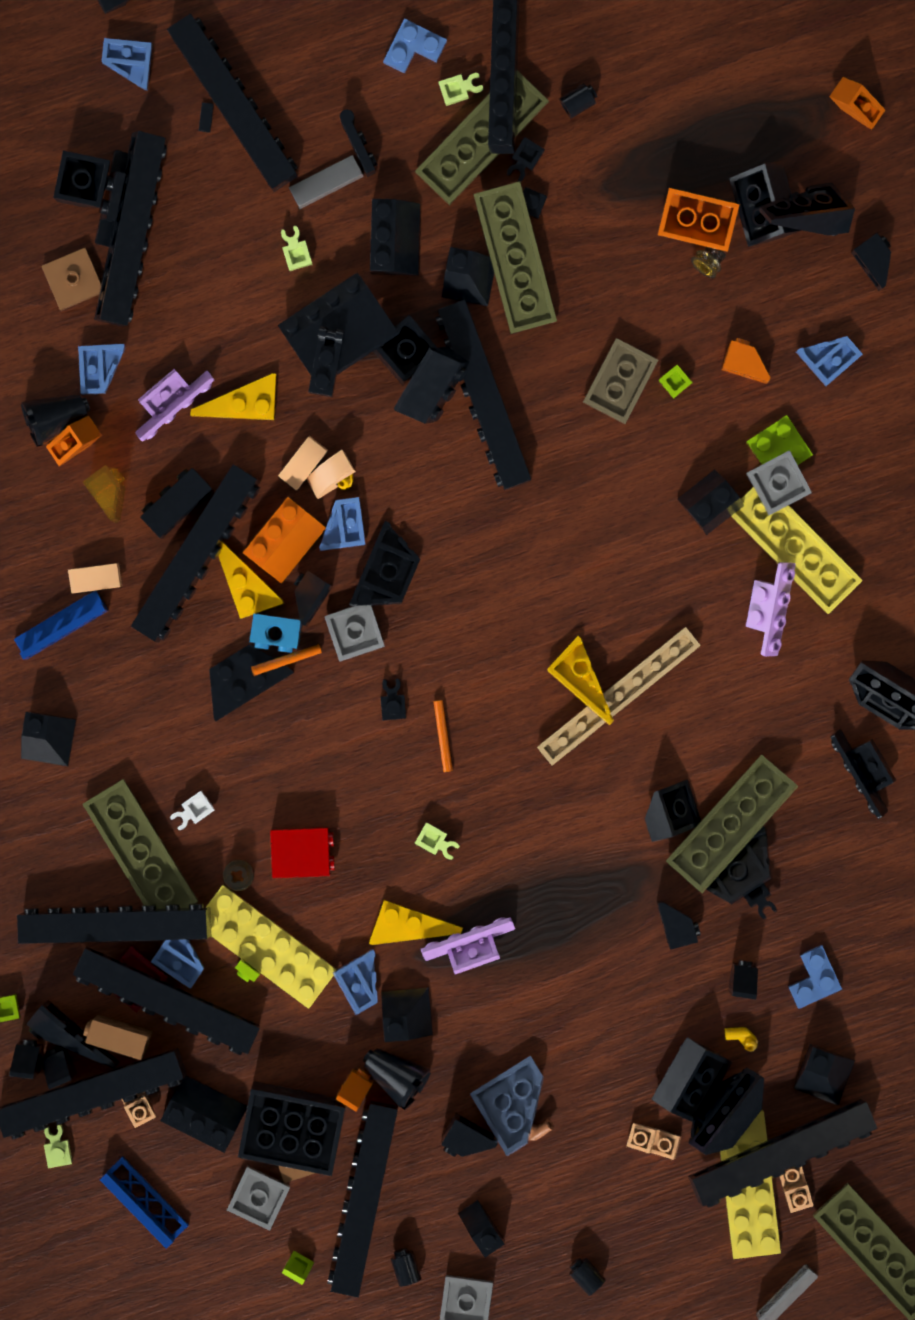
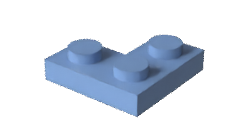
[383,19,447,74]
[788,945,842,1009]

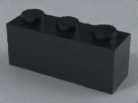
[140,468,214,539]

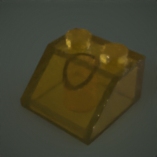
[83,465,125,523]

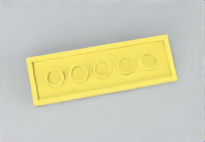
[731,487,863,614]
[206,884,338,1009]
[720,1110,781,1259]

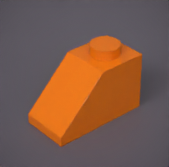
[829,77,885,129]
[721,338,770,384]
[46,416,102,466]
[336,1068,373,1112]

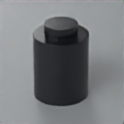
[559,83,597,119]
[390,1248,422,1287]
[569,1258,606,1296]

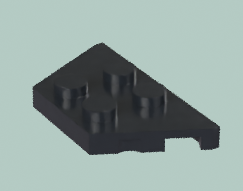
[349,521,420,606]
[209,644,294,721]
[706,826,771,905]

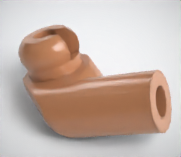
[529,1119,554,1141]

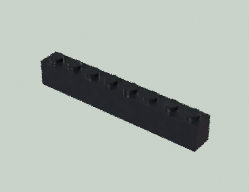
[488,0,520,154]
[167,13,298,192]
[94,131,167,326]
[435,300,531,491]
[131,464,260,643]
[17,903,212,944]
[73,946,260,1055]
[0,1048,187,1140]
[688,1099,878,1207]
[327,1100,398,1298]

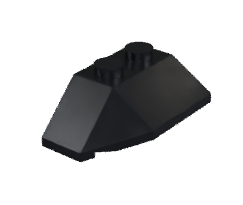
[849,660,915,730]
[688,1067,764,1155]

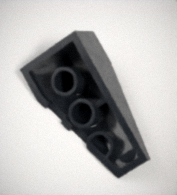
[759,183,855,236]
[27,1000,120,1069]

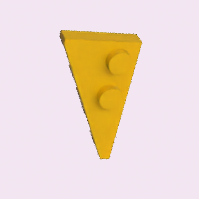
[190,373,277,420]
[219,542,285,619]
[547,636,614,725]
[369,900,463,945]

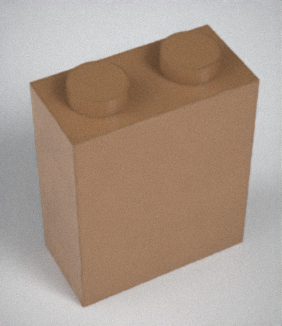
[83,1014,153,1060]

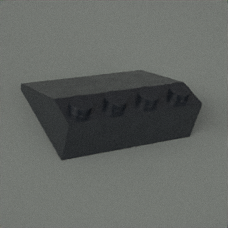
[278,272,399,375]
[238,1081,346,1176]

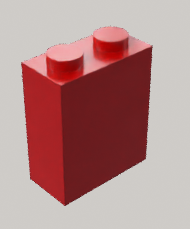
[270,827,335,878]

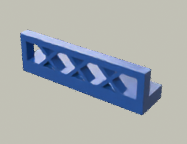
[14,590,109,660]
[100,1156,189,1249]

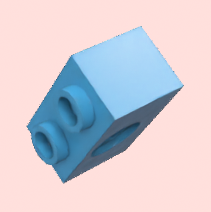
[250,614,302,653]

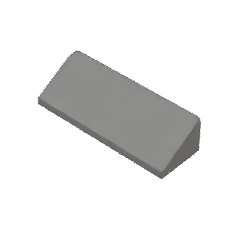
[289,155,363,209]
[756,1264,818,1320]

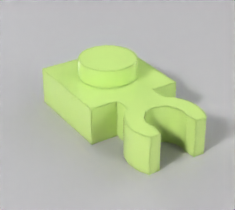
[438,73,483,106]
[281,226,313,271]
[415,822,460,860]
[44,1124,73,1168]

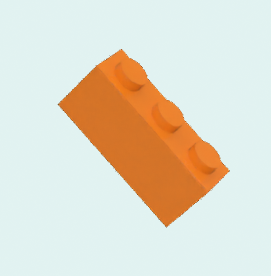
[658,188,740,252]
[243,497,326,584]

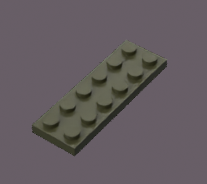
[415,71,549,206]
[473,181,557,334]
[666,755,798,893]
[82,779,198,909]
[813,1183,915,1320]

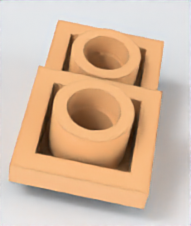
[278,435,328,490]
[306,450,356,499]
[68,563,122,593]
[121,1092,156,1128]
[627,1123,681,1160]
[779,1166,813,1213]

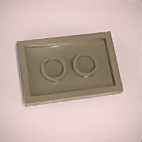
[583,338,658,424]

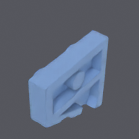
[102,38,152,90]
[796,336,863,386]
[78,344,125,395]
[319,497,366,551]
[151,939,204,989]
[332,950,378,1014]

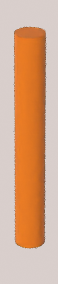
[251,644,322,676]
[433,700,453,772]

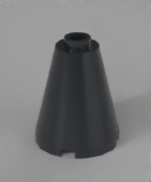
[21,395,90,447]
[363,1048,431,1110]

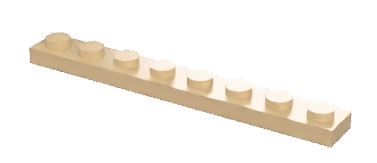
[537,627,701,766]

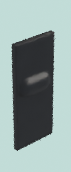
[199,102,214,133]

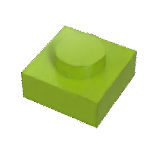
[658,365,692,399]
[235,959,260,982]
[0,994,21,1022]
[282,1251,314,1285]

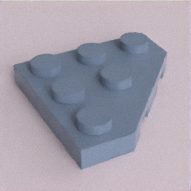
[470,1056,544,1156]

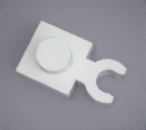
[170,790,215,830]

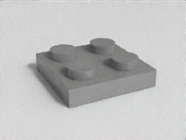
[746,450,812,516]
[324,606,385,662]
[227,1166,291,1231]
[440,1275,493,1320]

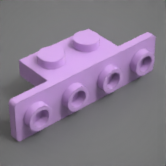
[135,369,215,442]
[746,562,796,657]
[421,917,515,974]

